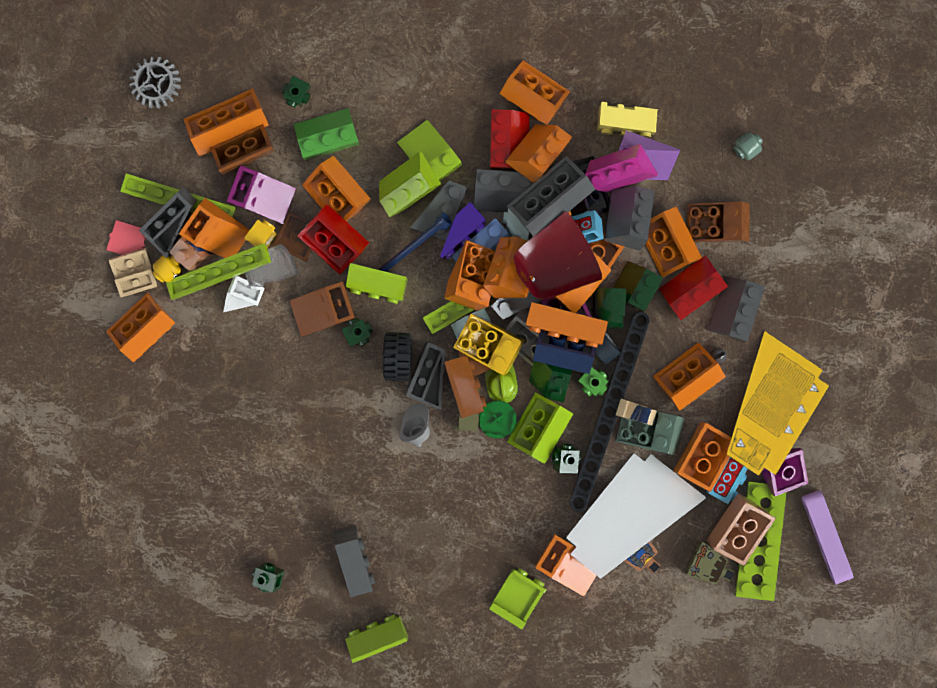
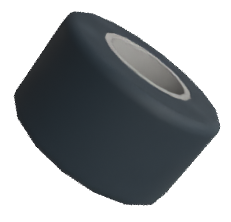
[595,332,621,364]

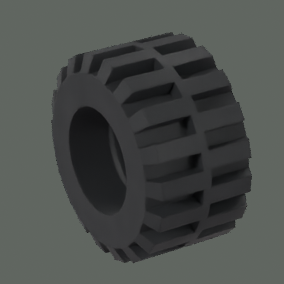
[383,332,412,381]

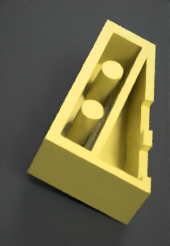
[597,102,658,138]

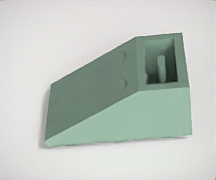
[616,412,685,456]

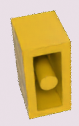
[244,220,277,248]

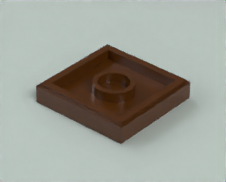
[272,211,313,262]

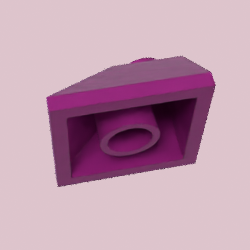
[761,448,808,496]

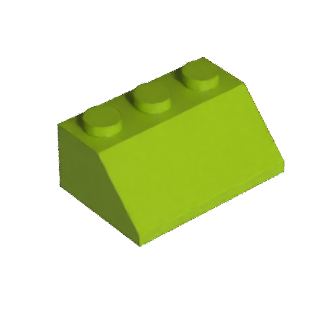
[379,151,441,217]
[346,263,408,304]
[507,392,573,464]
[345,614,408,663]

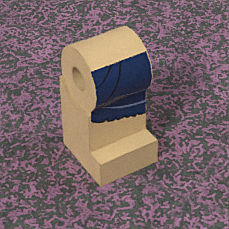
[616,399,657,425]

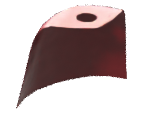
[514,211,602,299]

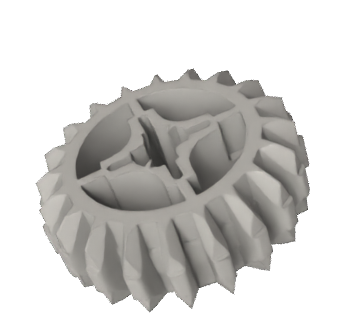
[129,57,181,108]

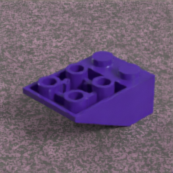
[440,202,486,261]

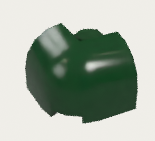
[592,288,626,329]

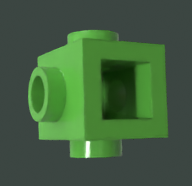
[578,367,608,396]

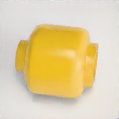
[152,255,181,283]

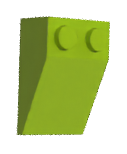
[397,120,462,181]

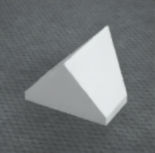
[223,276,265,312]

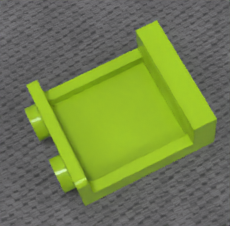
[489,568,546,629]

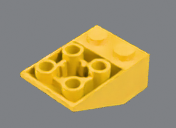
[453,314,525,376]

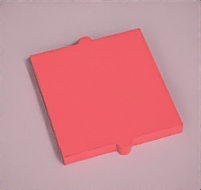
[106,220,146,255]

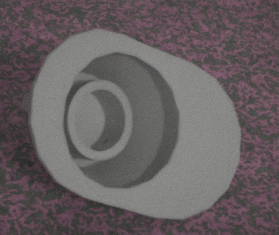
[399,404,430,447]

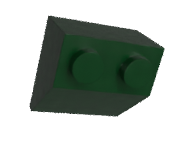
[613,261,663,312]
[529,361,572,402]

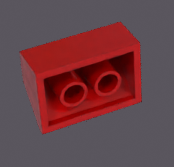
[490,109,530,170]
[297,204,370,275]
[659,255,728,320]

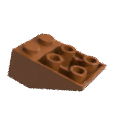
[687,201,750,243]
[290,281,356,337]

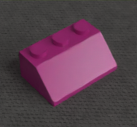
[585,144,658,193]

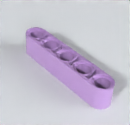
[801,490,853,585]

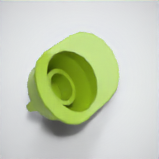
[485,365,518,403]

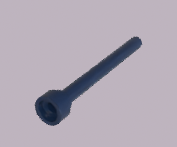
[379,212,452,272]

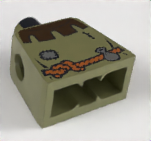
[685,541,734,584]

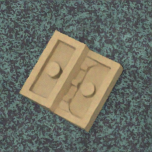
[109,247,158,298]

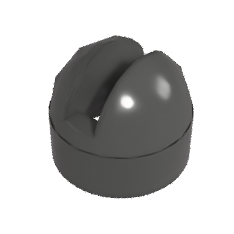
[711,348,727,363]

